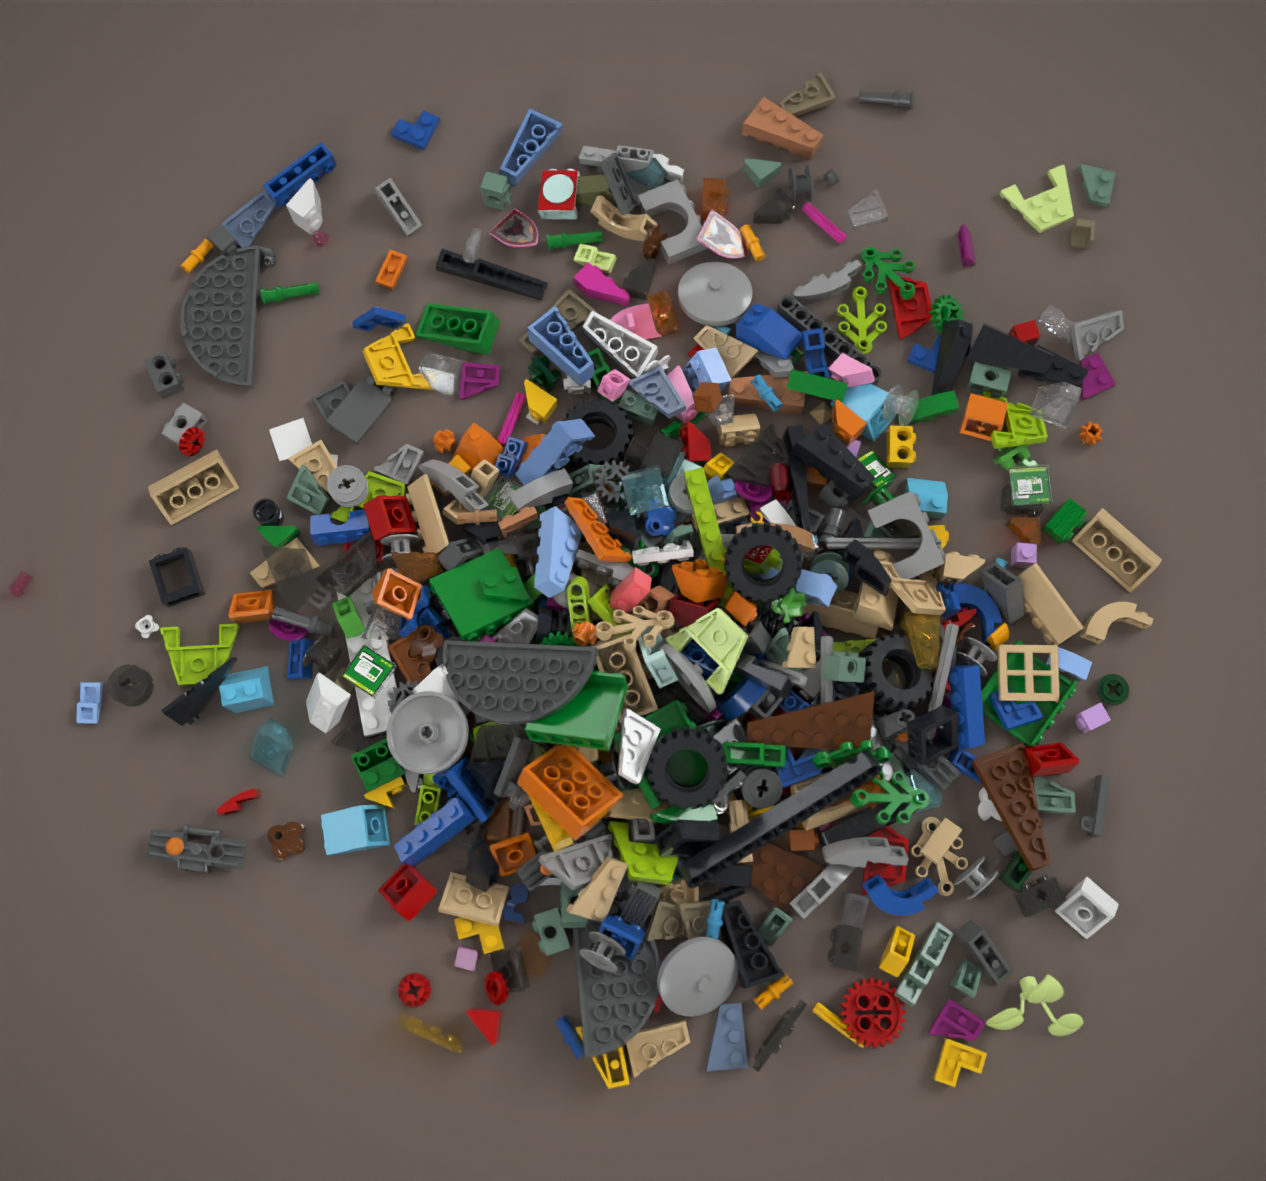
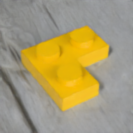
[454,917,505,954]
[933,1038,987,1087]

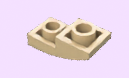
[920,818,962,865]

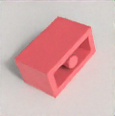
[609,567,651,614]

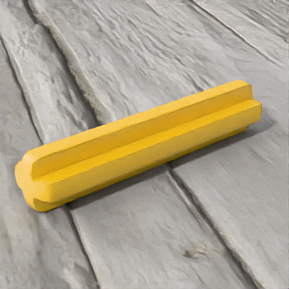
[812,1003,864,1048]

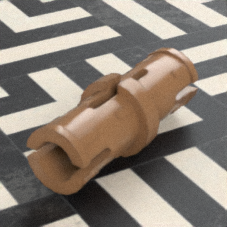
[457,509,497,525]

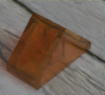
[1005,517,1041,547]

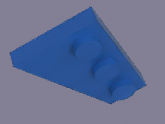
[445,756,495,822]

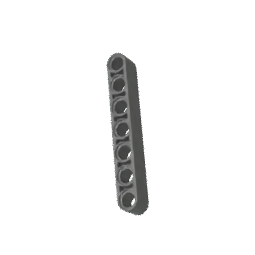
[777,295,882,386]

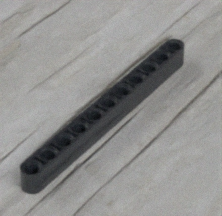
[679,751,881,888]

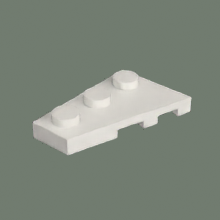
[632,540,694,566]
[618,709,660,784]

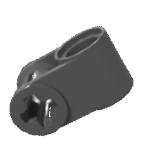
[875,709,915,741]

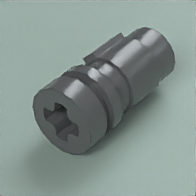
[819,508,845,550]

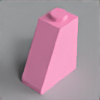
[667,365,699,423]

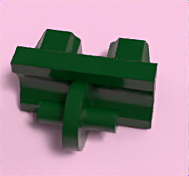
[528,355,562,392]

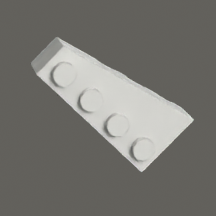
[583,311,658,379]

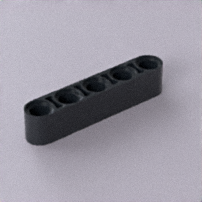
[818,793,916,847]

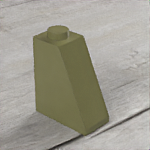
[576,174,618,209]

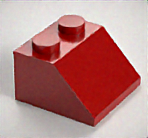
[363,496,417,541]
[378,863,438,922]

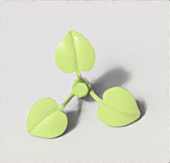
[985,974,1084,1036]

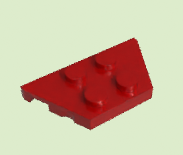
[886,276,932,341]
[861,826,909,895]

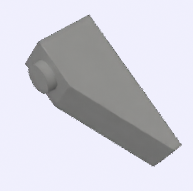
[373,178,422,236]

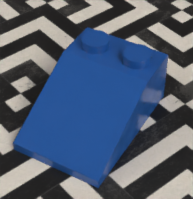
[736,303,802,360]
[599,915,645,961]

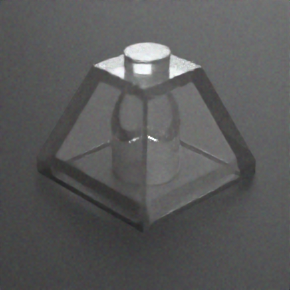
[418,352,465,395]
[1030,382,1082,429]

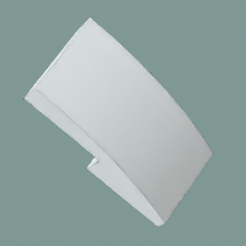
[650,154,684,184]
[760,499,797,527]

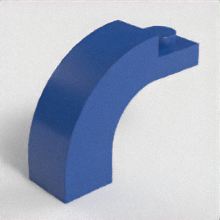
[951,584,1002,646]
[714,677,766,722]
[861,874,939,916]

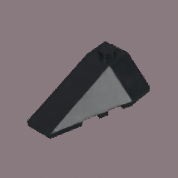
[931,319,973,395]
[161,657,238,726]

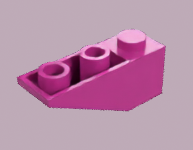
[574,262,630,307]

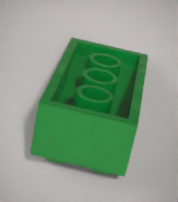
[415,303,500,355]

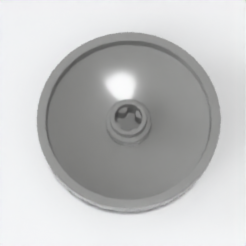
[678,262,752,326]
[658,643,716,713]
[387,691,469,774]
[657,937,738,1016]

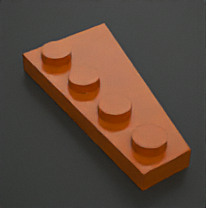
[564,497,632,563]

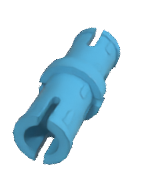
[751,375,783,412]
[706,899,725,939]

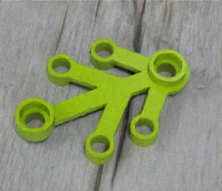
[837,286,887,355]

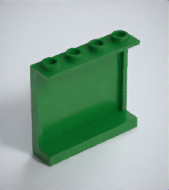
[429,548,534,642]
[981,640,1078,747]
[525,671,628,751]
[613,700,707,809]

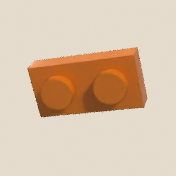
[375,249,408,290]

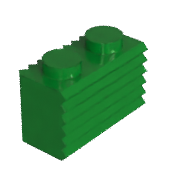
[1041,498,1088,544]

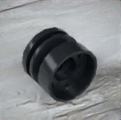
[533,607,572,645]

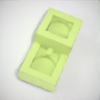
[573,244,617,274]

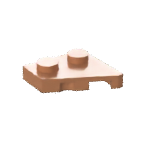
[498,506,538,540]

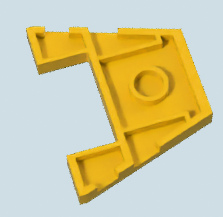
[363,323,436,390]

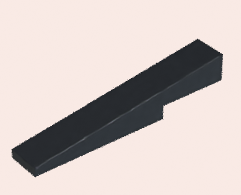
[436,248,548,301]
[783,425,810,531]
[691,639,792,700]

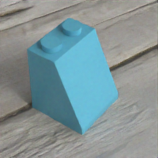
[831,383,896,443]
[219,666,274,713]
[321,805,390,856]

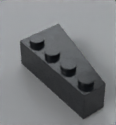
[721,900,785,988]

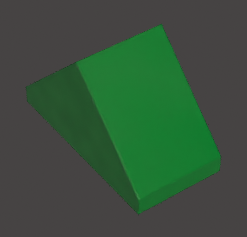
[257,526,300,551]

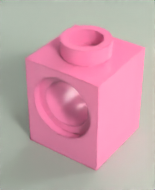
[597,369,630,402]

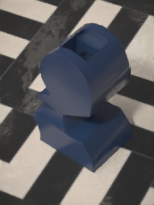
[503,883,529,923]

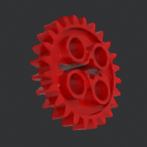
[839,978,907,1048]

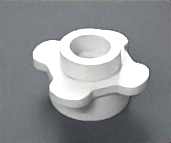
[135,615,159,638]

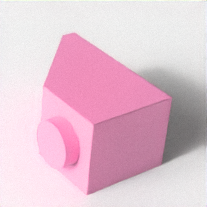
[828,353,875,388]

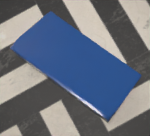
[287,638,314,679]

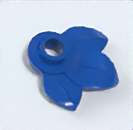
[644,499,677,537]

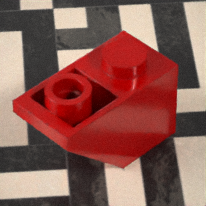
[680,422,711,462]

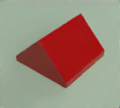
[1024,742,1079,777]
[466,1007,502,1046]

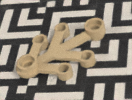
[596,606,674,651]
[910,817,968,896]

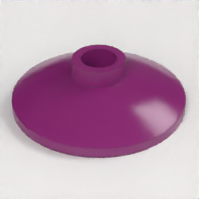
[735,476,772,502]
[269,610,308,641]

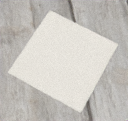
[269,418,312,461]

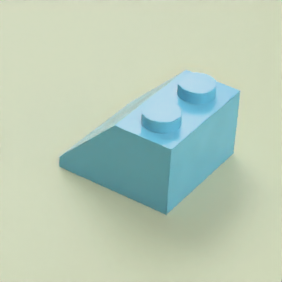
[905,478,948,519]

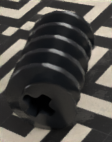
[757,609,801,639]

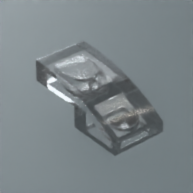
[1039,304,1073,344]

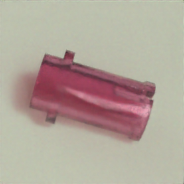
[9,571,33,597]

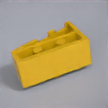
[528,794,573,851]
[575,1025,630,1089]

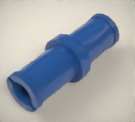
[555,1015,584,1059]

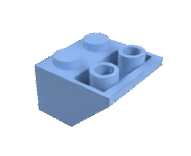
[682,348,731,394]

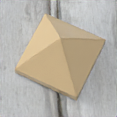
[809,401,832,425]

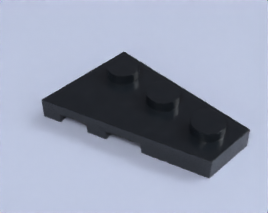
[1019,345,1089,388]

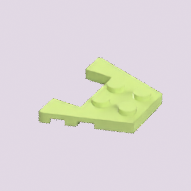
[999,164,1074,233]
[665,608,748,695]

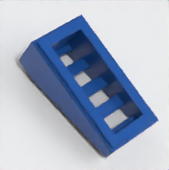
[947,747,982,784]

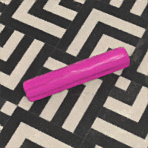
[802,202,847,244]
[497,392,526,446]

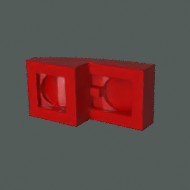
[217,788,261,816]

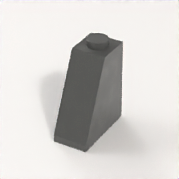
[980,562,1025,625]

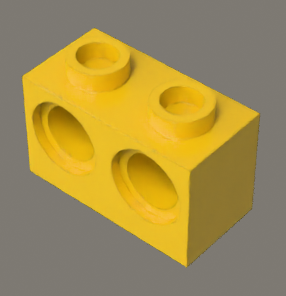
[887,425,916,469]

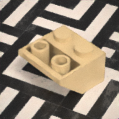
[717,413,760,447]
[936,552,985,586]

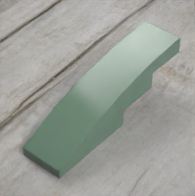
[894,922,954,1007]

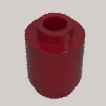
[769,463,790,491]

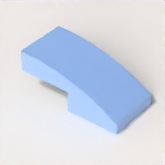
[1046,647,1092,680]
[77,682,103,723]

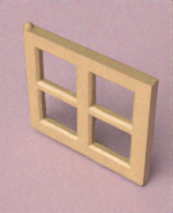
[997,644,1060,703]

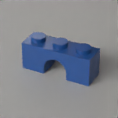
[801,328,829,378]
[310,510,373,546]

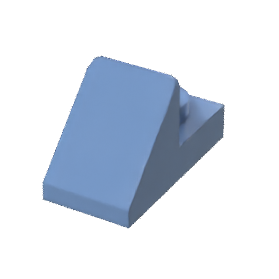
[707,475,739,505]

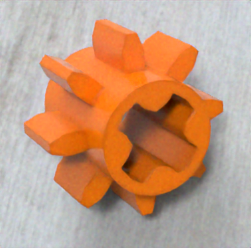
[1078,421,1104,446]
[433,429,456,454]
[572,621,598,647]

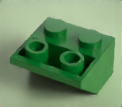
[351,738,405,792]

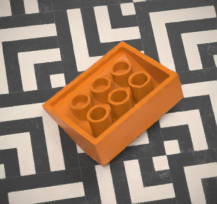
[517,744,624,841]

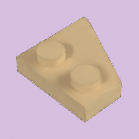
[782,627,817,669]

